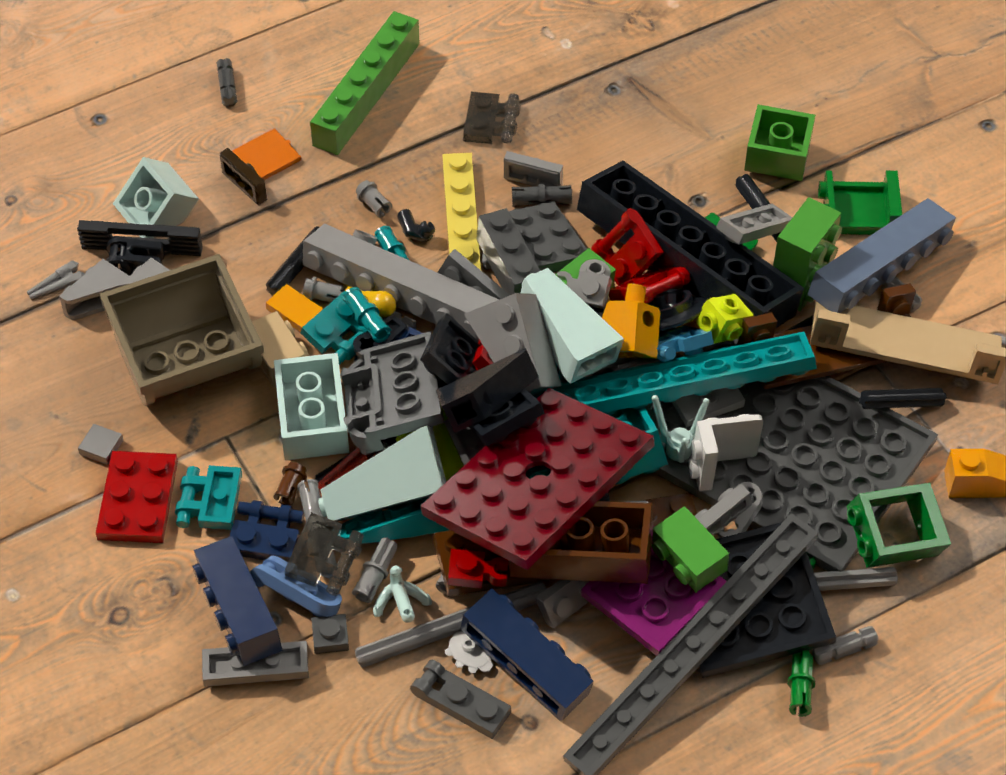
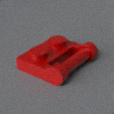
[591,208,664,285]
[608,267,691,304]

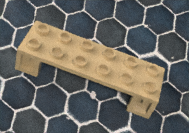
[810,301,1006,384]

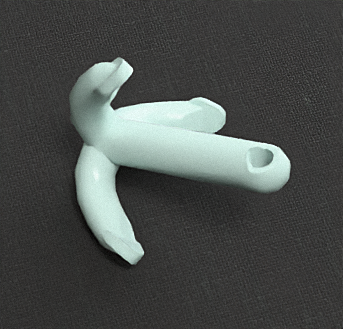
[373,565,432,623]

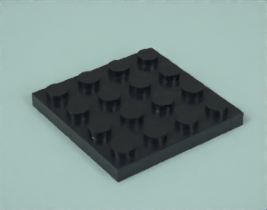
[699,522,836,678]

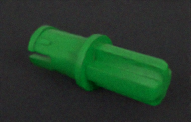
[787,650,816,717]

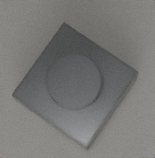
[311,614,349,654]

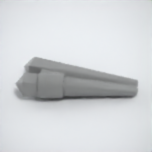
[27,260,85,300]

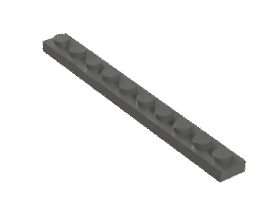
[563,513,818,775]

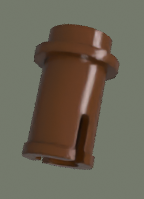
[273,462,307,506]

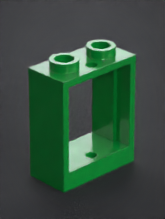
[846,482,951,568]

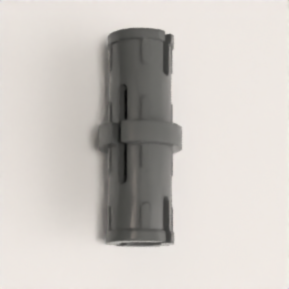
[512,184,572,206]

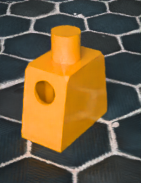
[602,284,660,359]

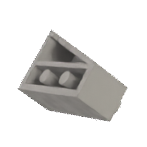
[464,293,562,396]

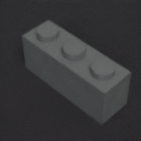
[476,208,540,295]

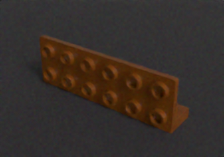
[737,283,916,389]

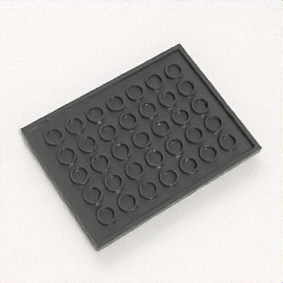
[645,339,938,572]

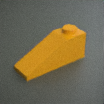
[944,448,1006,498]

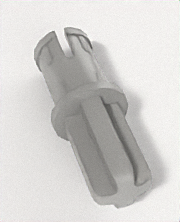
[352,538,397,603]

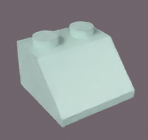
[113,157,199,238]

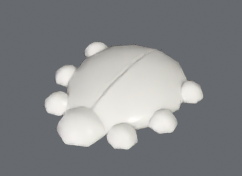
[445,630,493,674]

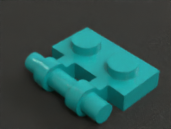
[300,291,367,365]
[175,465,242,530]

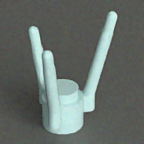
[652,395,709,463]

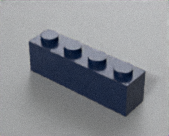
[192,536,283,666]
[460,589,594,721]

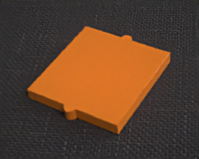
[232,128,301,180]

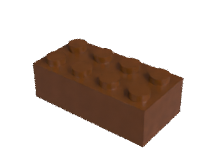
[508,501,654,584]

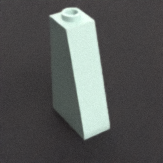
[520,268,624,384]
[318,426,447,522]

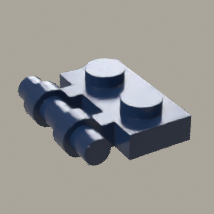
[229,500,305,564]

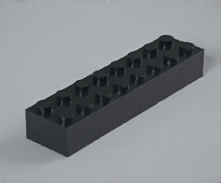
[577,160,804,328]

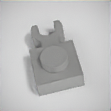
[557,270,612,309]

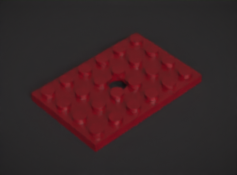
[421,388,655,570]

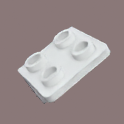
[689,414,763,491]

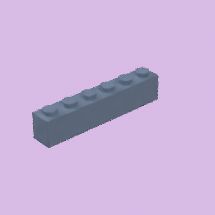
[808,198,956,313]

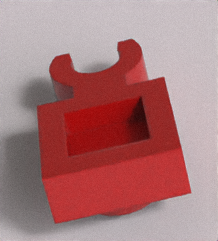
[447,549,508,588]

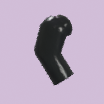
[397,209,435,242]

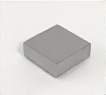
[78,424,123,465]

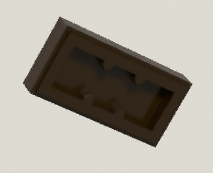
[220,148,267,205]

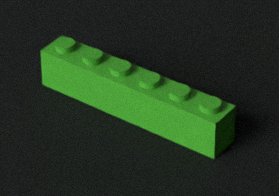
[310,11,420,155]

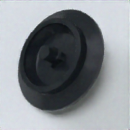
[647,289,706,333]

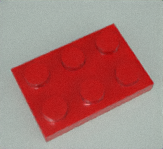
[96,451,178,543]

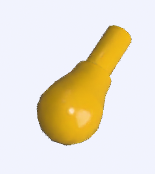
[345,286,396,318]

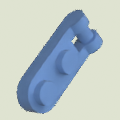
[250,556,342,617]

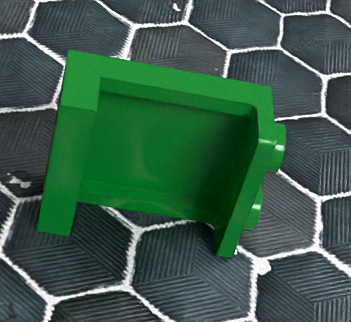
[818,170,902,235]

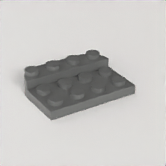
[341,331,444,455]

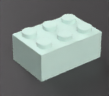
[274,353,349,460]

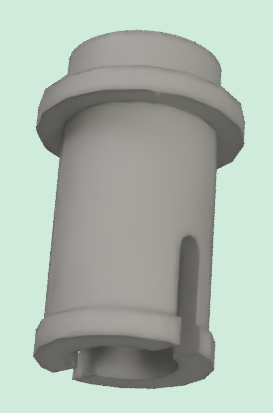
[356,180,392,217]
[303,277,343,303]

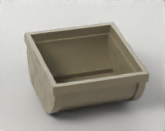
[99,254,264,406]

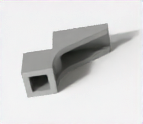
[59,258,169,320]

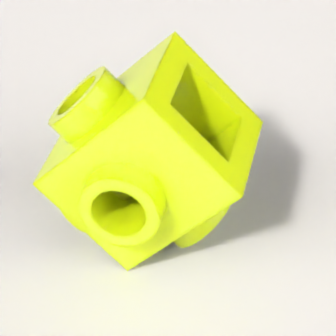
[696,294,754,344]

